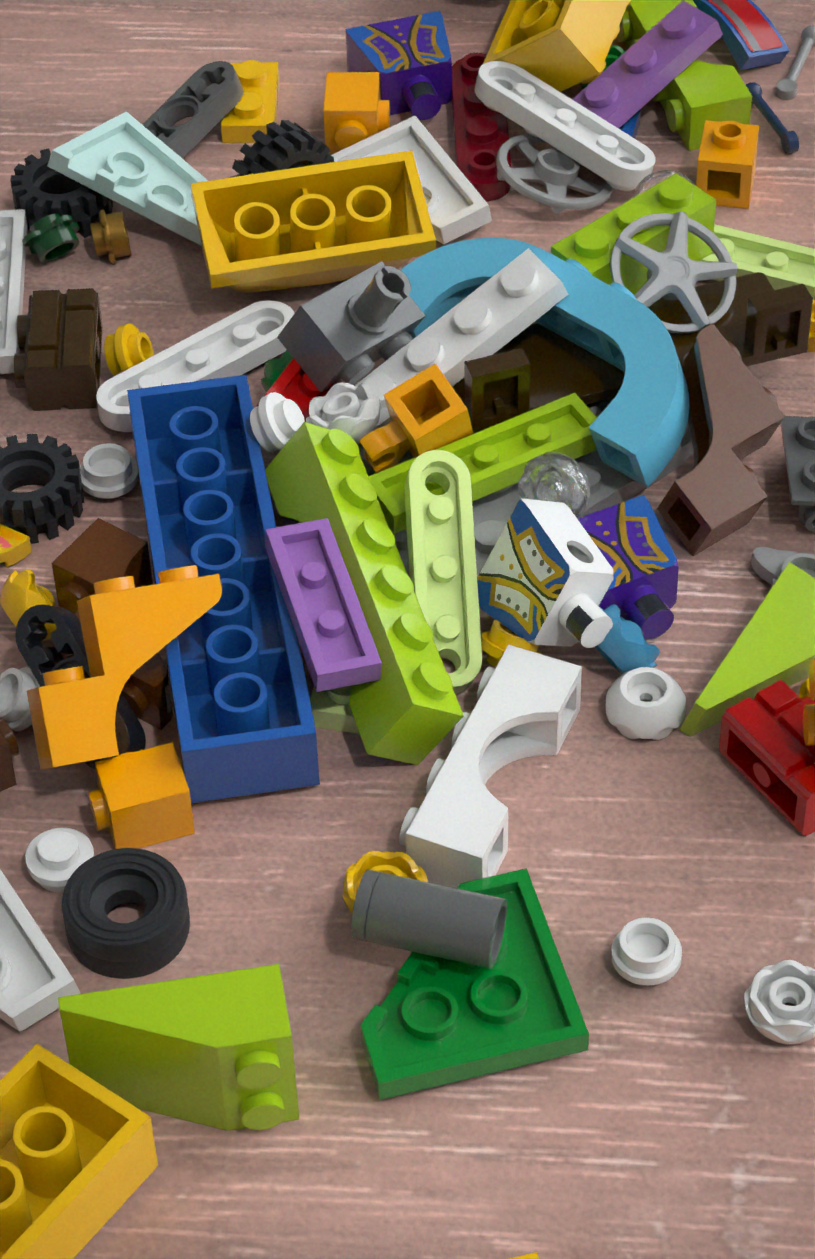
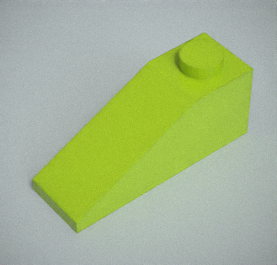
[680,562,815,737]

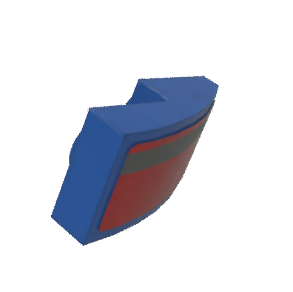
[693,0,790,70]

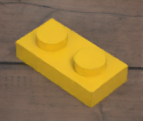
[221,60,279,143]

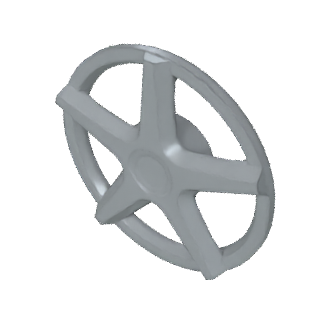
[496,134,614,214]
[610,211,738,334]

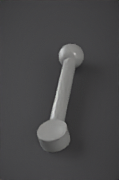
[776,26,815,100]

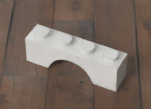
[399,645,582,888]

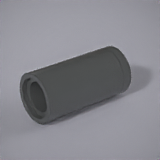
[351,869,507,969]

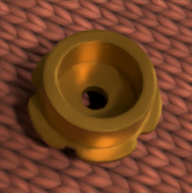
[90,210,132,264]

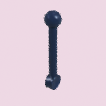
[746,82,799,154]

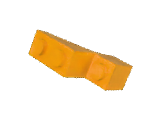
[26,565,222,769]

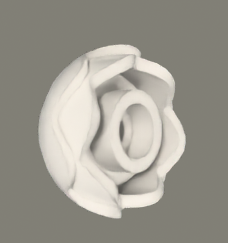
[306,382,381,444]
[606,667,686,740]
[744,960,815,1044]

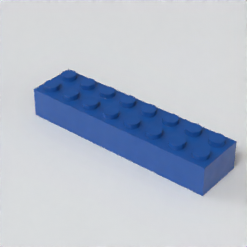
[127,375,320,803]

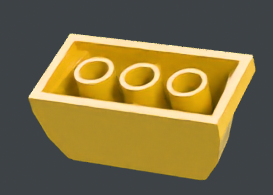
[191,150,436,293]

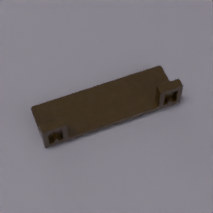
[453,272,813,431]

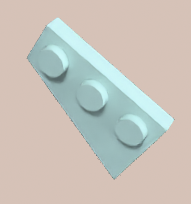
[47,112,208,246]

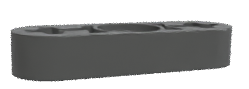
[142,61,244,159]

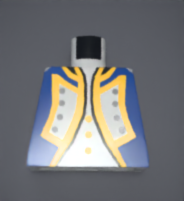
[477,498,613,648]

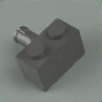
[277,261,425,392]

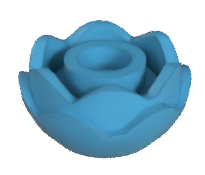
[595,604,660,674]

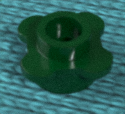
[22,214,80,263]

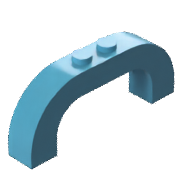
[401,238,689,488]

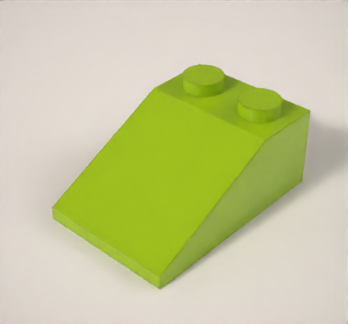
[58,964,300,1131]

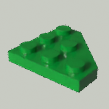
[360,868,589,1100]

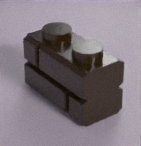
[14,288,103,411]

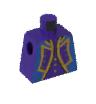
[345,11,452,120]
[578,495,679,639]

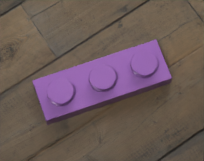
[572,0,723,129]
[265,518,382,692]

